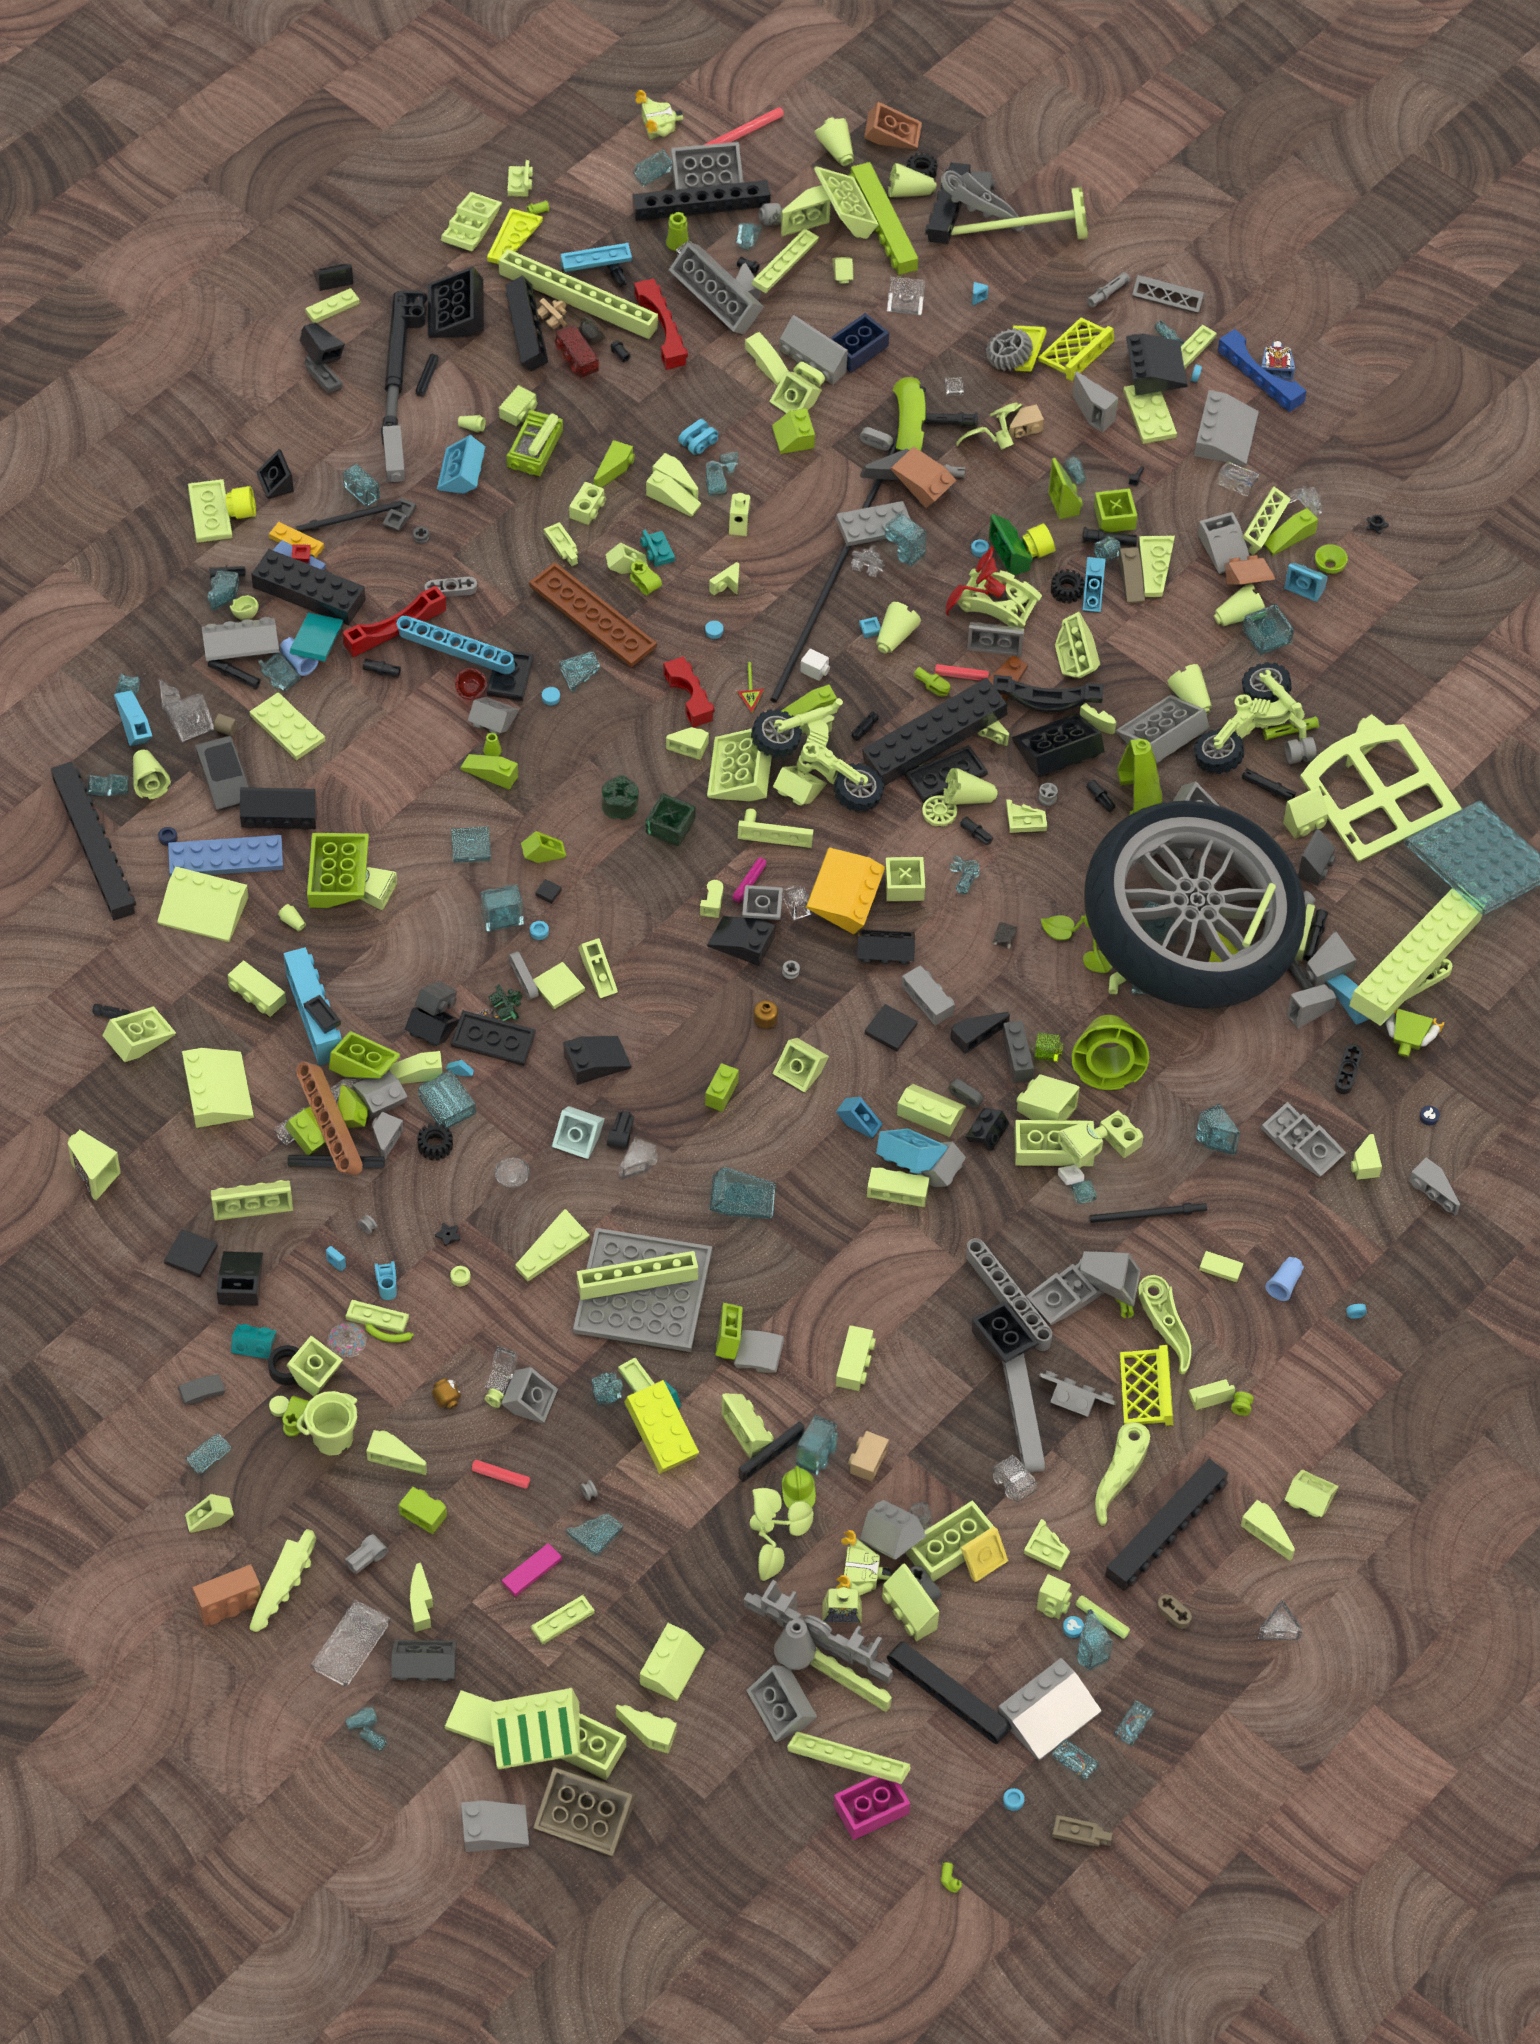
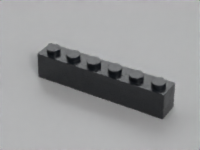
[925,162,971,244]
[505,275,549,371]

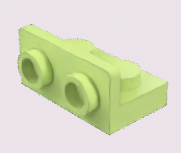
[508,160,533,197]

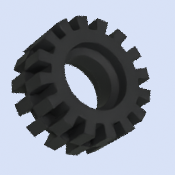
[907,152,937,179]
[1051,569,1084,604]
[417,1123,453,1161]

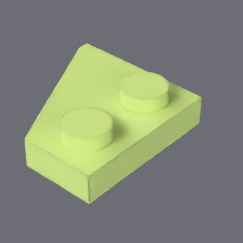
[1006,800,1047,833]
[1024,1519,1070,1571]

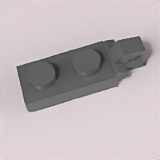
[304,355,343,394]

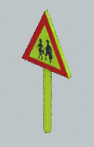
[737,662,764,713]

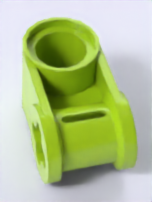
[630,561,662,596]
[282,1396,309,1437]

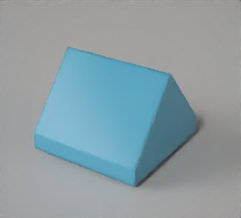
[972,282,988,305]

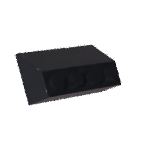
[240,787,317,830]

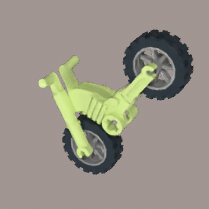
[1194,662,1306,774]
[751,698,884,812]

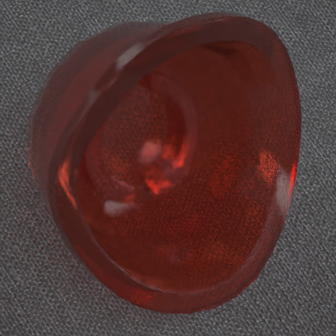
[455,668,487,700]

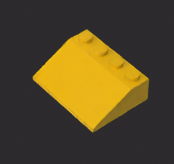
[806,847,885,935]

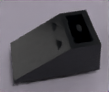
[217,1251,263,1306]

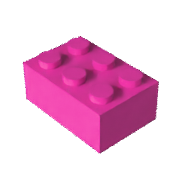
[833,1776,910,1840]

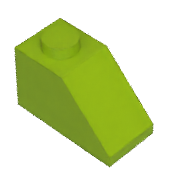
[521,831,566,863]
[338,1085,368,1128]

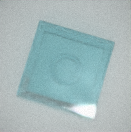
[451,826,491,863]

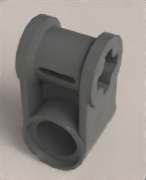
[910,1566,942,1602]

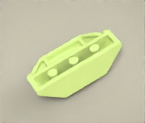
[1055,612,1100,678]

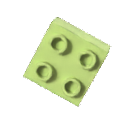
[885,857,925,901]

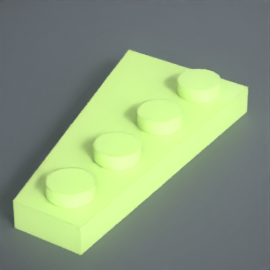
[1139,536,1175,597]
[515,1209,590,1282]

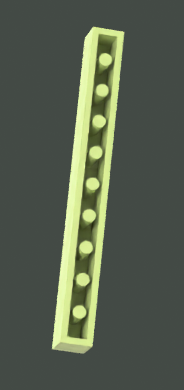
[499,249,658,339]

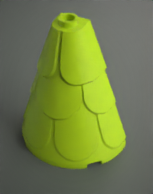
[1117,739,1162,815]

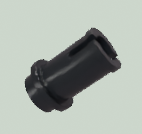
[737,257,760,274]
[610,340,631,362]

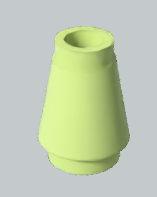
[458,415,486,433]
[278,904,306,932]

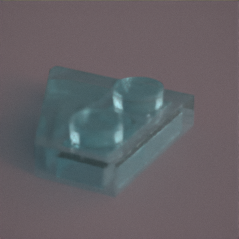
[559,651,600,692]
[566,1513,623,1557]

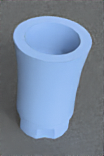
[280,637,318,676]
[1265,1257,1304,1301]

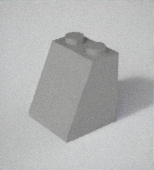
[1079,1251,1141,1306]

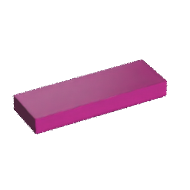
[502,1543,562,1597]

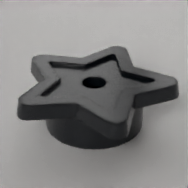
[1366,515,1389,534]
[435,1223,460,1246]

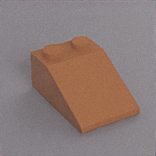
[864,102,922,150]
[890,447,957,508]
[1224,555,1275,585]

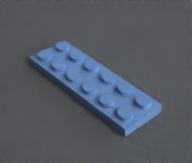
[168,835,283,878]

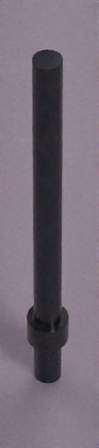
[296,501,402,532]
[1090,1203,1207,1223]

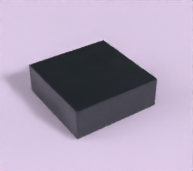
[535,879,561,904]

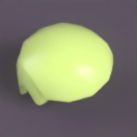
[230,595,259,620]

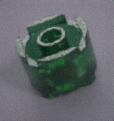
[601,775,639,820]

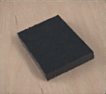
[487,650,534,701]

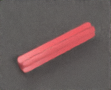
[935,664,989,681]
[472,1460,530,1489]

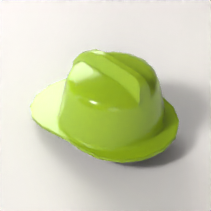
[782,1466,816,1509]

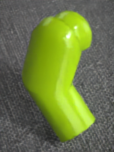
[941,1863,962,1892]

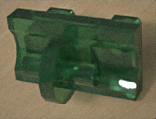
[488,984,523,1021]

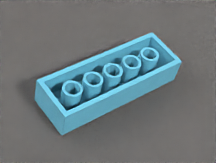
[284,947,342,1066]

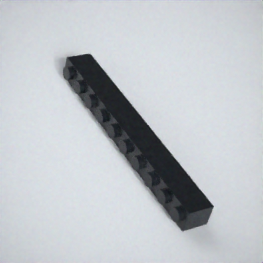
[51,761,136,921]

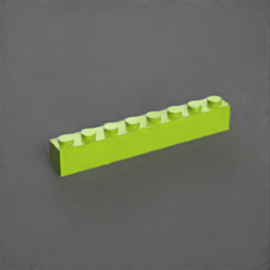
[849,162,918,275]

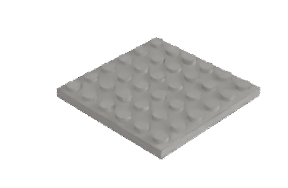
[573,1228,712,1352]

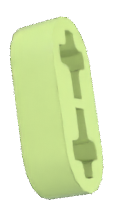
[793,362,825,387]

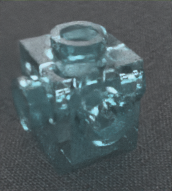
[591,1372,623,1405]

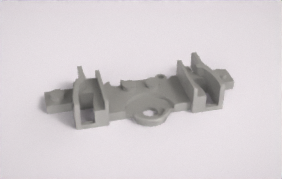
[744,1580,893,1684]

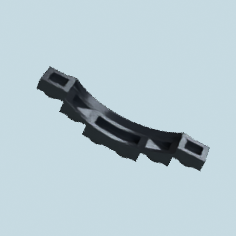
[993,675,1104,712]

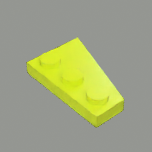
[1013,325,1047,372]

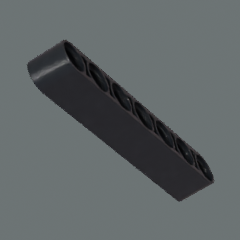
[887,1641,1012,1744]

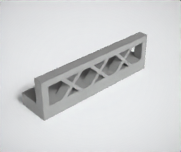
[1132,275,1206,313]

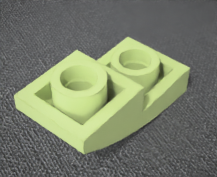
[1080,703,1116,734]

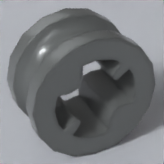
[413,526,430,544]

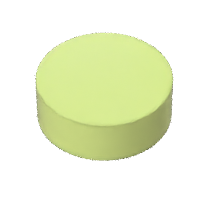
[450,1266,470,1287]
[269,1396,289,1417]

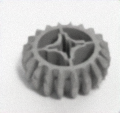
[986,328,1033,371]

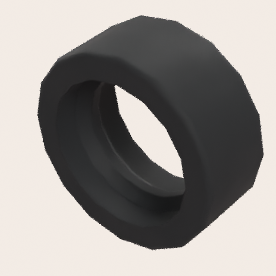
[268,1345,299,1385]

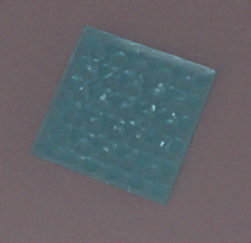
[1404,800,1540,915]

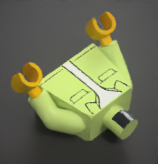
[635,90,683,139]
[836,1530,891,1596]

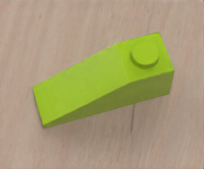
[594,440,635,488]
[1263,508,1318,555]
[781,685,837,717]
[460,754,518,790]
[715,1303,742,1360]

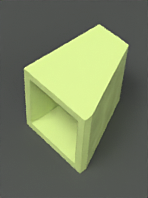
[1016,1074,1080,1121]

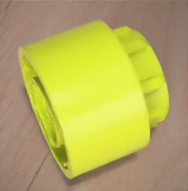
[226,486,256,519]
[1022,523,1055,559]

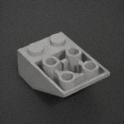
[1072,371,1118,433]
[1198,512,1250,574]

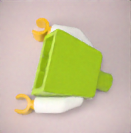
[1386,1008,1444,1057]

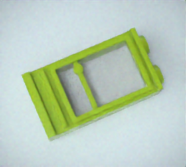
[507,410,563,476]

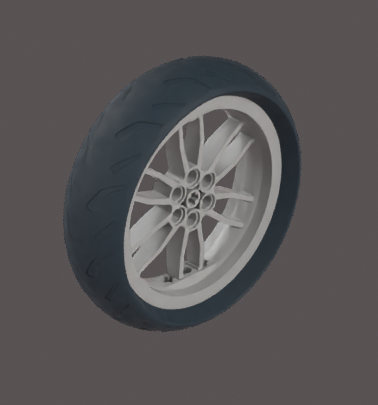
[1084,801,1306,1009]

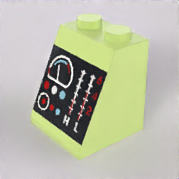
[68,1130,121,1200]

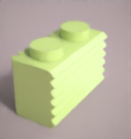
[499,385,537,426]

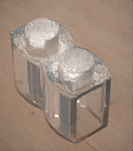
[992,1455,1038,1503]

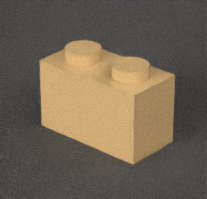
[848,1431,889,1482]

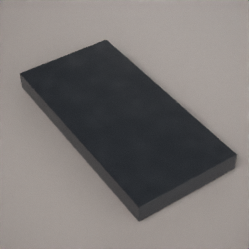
[905,745,988,803]
[451,1010,536,1066]

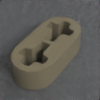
[1157,1594,1192,1629]

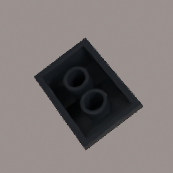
[707,916,775,966]
[563,1036,631,1085]
[972,1301,1039,1363]

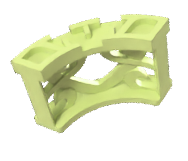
[957,568,1042,628]

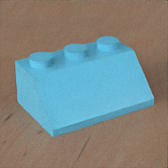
[437,435,485,494]
[876,1128,948,1173]

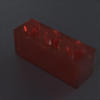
[555,324,599,378]

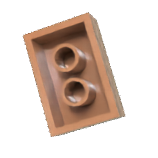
[193,1564,262,1626]

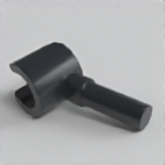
[1128,466,1144,485]

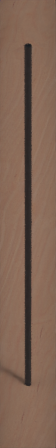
[770,386,926,703]

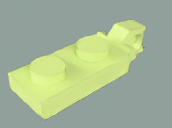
[544,522,578,566]

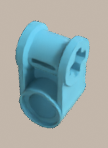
[374,1261,397,1300]

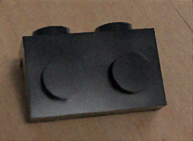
[965,1108,1009,1151]

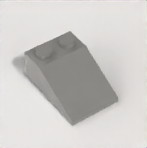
[461,1801,529,1852]

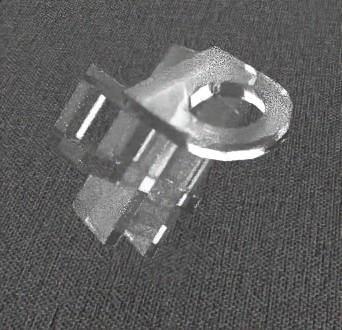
[1287,486,1322,518]

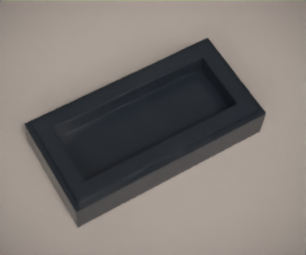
[304,995,341,1034]

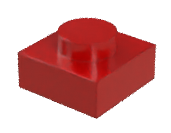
[291,544,311,563]

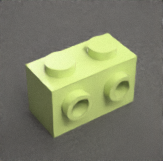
[1037,1574,1072,1619]

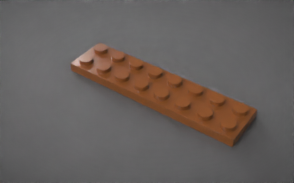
[529,562,657,668]

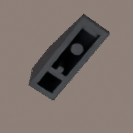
[950,1012,1010,1054]

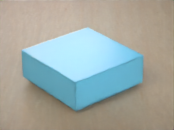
[859,617,881,638]
[326,1246,346,1271]

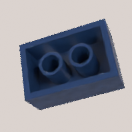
[830,313,889,373]

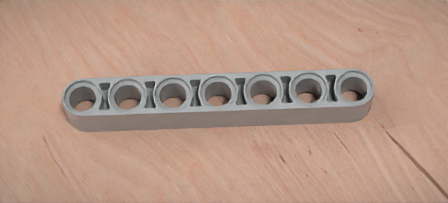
[966,1238,1052,1351]
[1002,1353,1045,1473]

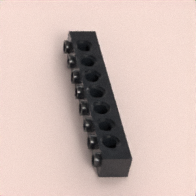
[633,180,771,221]

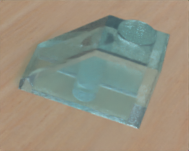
[735,222,762,249]

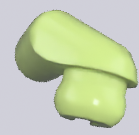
[1108,972,1126,994]

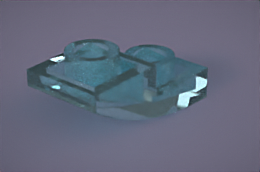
[88,774,128,796]
[185,1433,232,1474]

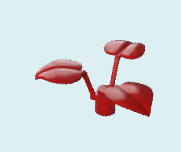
[946,546,1006,616]

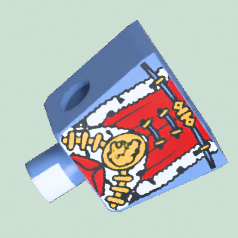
[1261,341,1295,380]

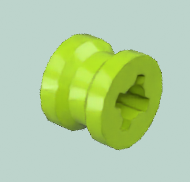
[1231,1391,1254,1416]

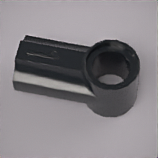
[607,1111,634,1150]

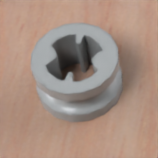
[782,960,800,979]
[358,1215,377,1235]
[580,1480,598,1501]

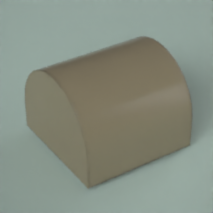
[214,714,237,736]

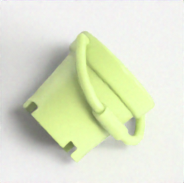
[296,1391,357,1455]

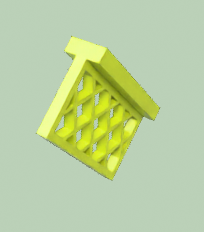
[1038,318,1114,381]
[1120,1345,1174,1426]

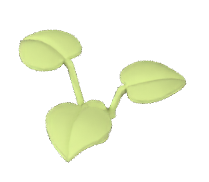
[956,402,1023,450]
[750,1488,813,1581]

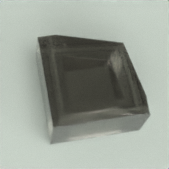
[993,922,1017,949]

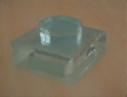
[1071,1180,1097,1204]

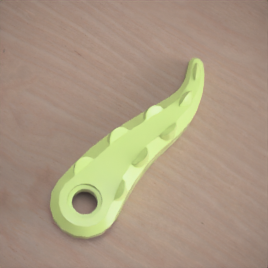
[1137,1275,1192,1374]
[1095,1422,1150,1526]
[249,1529,316,1632]

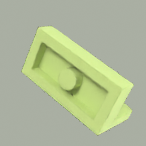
[1188,1379,1235,1410]

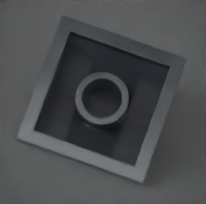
[313,263,353,291]
[257,449,294,499]

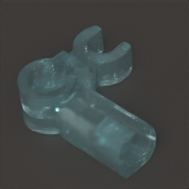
[949,856,980,894]

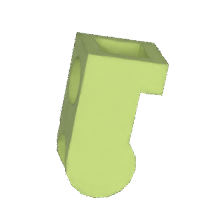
[700,880,723,918]

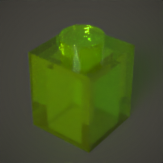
[1035,1033,1063,1061]

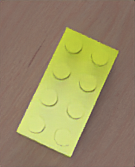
[624,1380,699,1474]

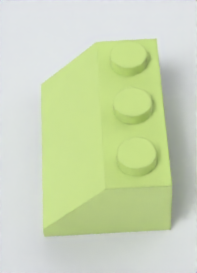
[897,1084,966,1137]
[721,1393,774,1459]
[882,1564,939,1641]
[640,1623,705,1701]

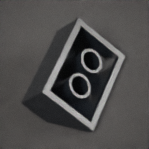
[857,929,915,964]

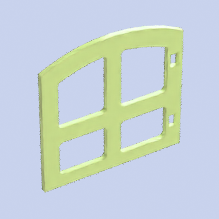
[1300,724,1462,863]

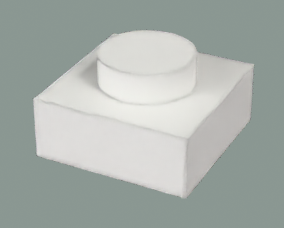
[1058,1164,1084,1185]

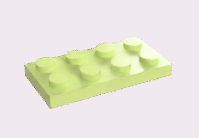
[1123,385,1177,444]
[250,692,325,761]

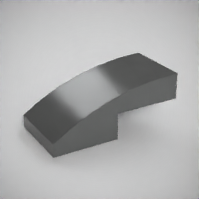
[383,497,417,531]
[178,1374,226,1405]

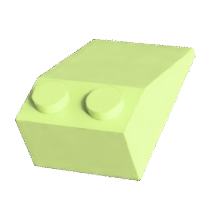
[781,185,830,237]
[102,1007,176,1062]

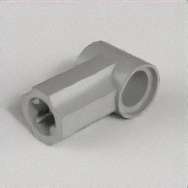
[345,1534,388,1574]

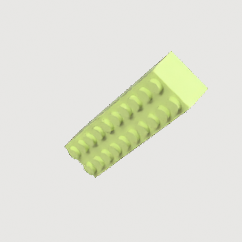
[1349,887,1485,1026]

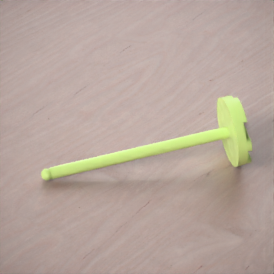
[951,187,1088,240]

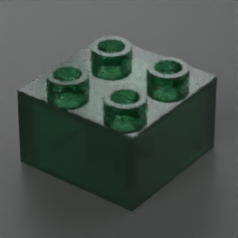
[645,793,696,847]

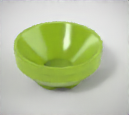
[1315,544,1348,574]

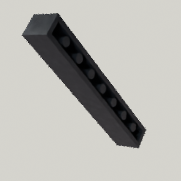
[1105,1459,1228,1591]

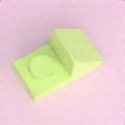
[709,562,739,595]

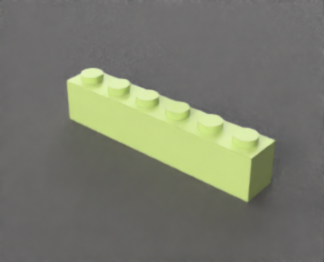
[577,1251,698,1300]

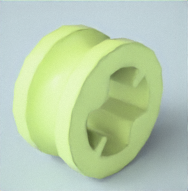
[484,1388,504,1408]

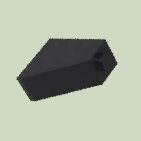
[299,322,345,365]

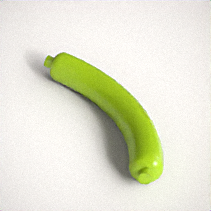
[365,1323,414,1343]

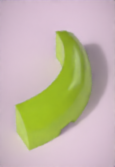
[892,377,925,451]

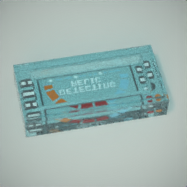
[1114,1701,1154,1746]
[1052,1738,1099,1780]

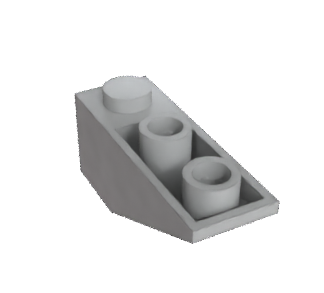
[1409,1157,1460,1216]

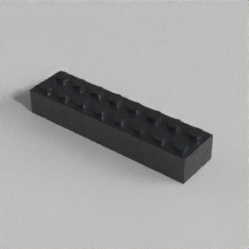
[862,678,1008,786]

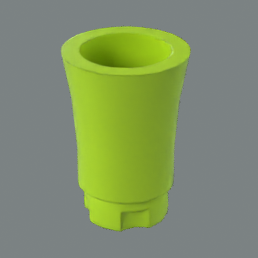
[666,212,690,251]

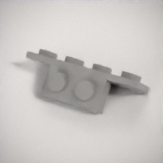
[1039,1370,1117,1417]

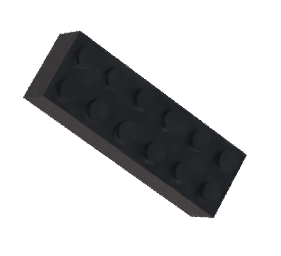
[251,549,366,626]

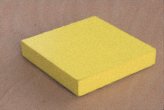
[961,1526,1008,1582]

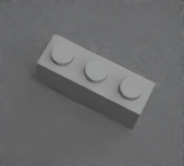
[901,965,955,1026]

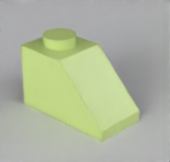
[832,257,853,283]
[605,542,648,574]
[666,727,709,760]
[1351,1134,1382,1180]
[185,1494,234,1533]

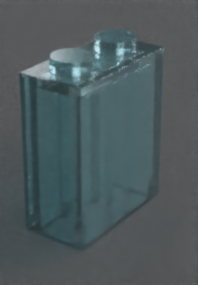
[418,1070,476,1128]

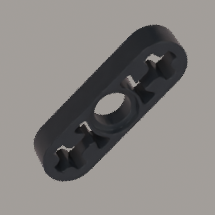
[1335,1044,1362,1094]

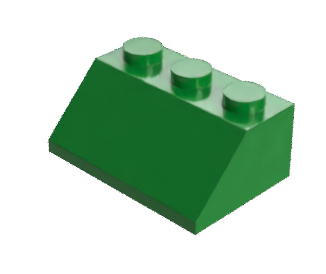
[988,514,1032,575]

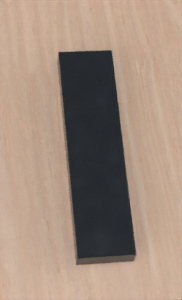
[738,1421,804,1482]

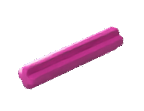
[732,857,766,903]

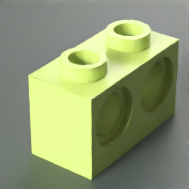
[569,482,606,525]
[1100,1110,1143,1158]

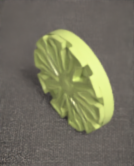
[922,796,957,827]

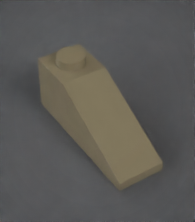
[1118,547,1145,604]

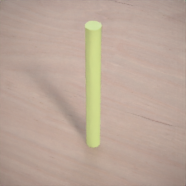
[1242,883,1276,947]

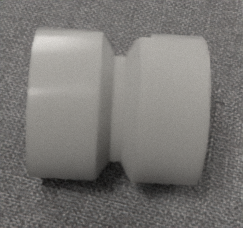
[1285,737,1317,765]

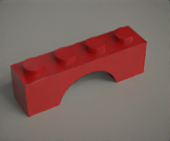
[663,656,715,728]

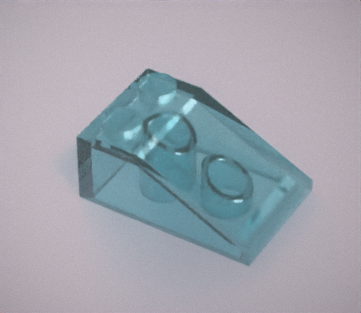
[709,1166,775,1219]

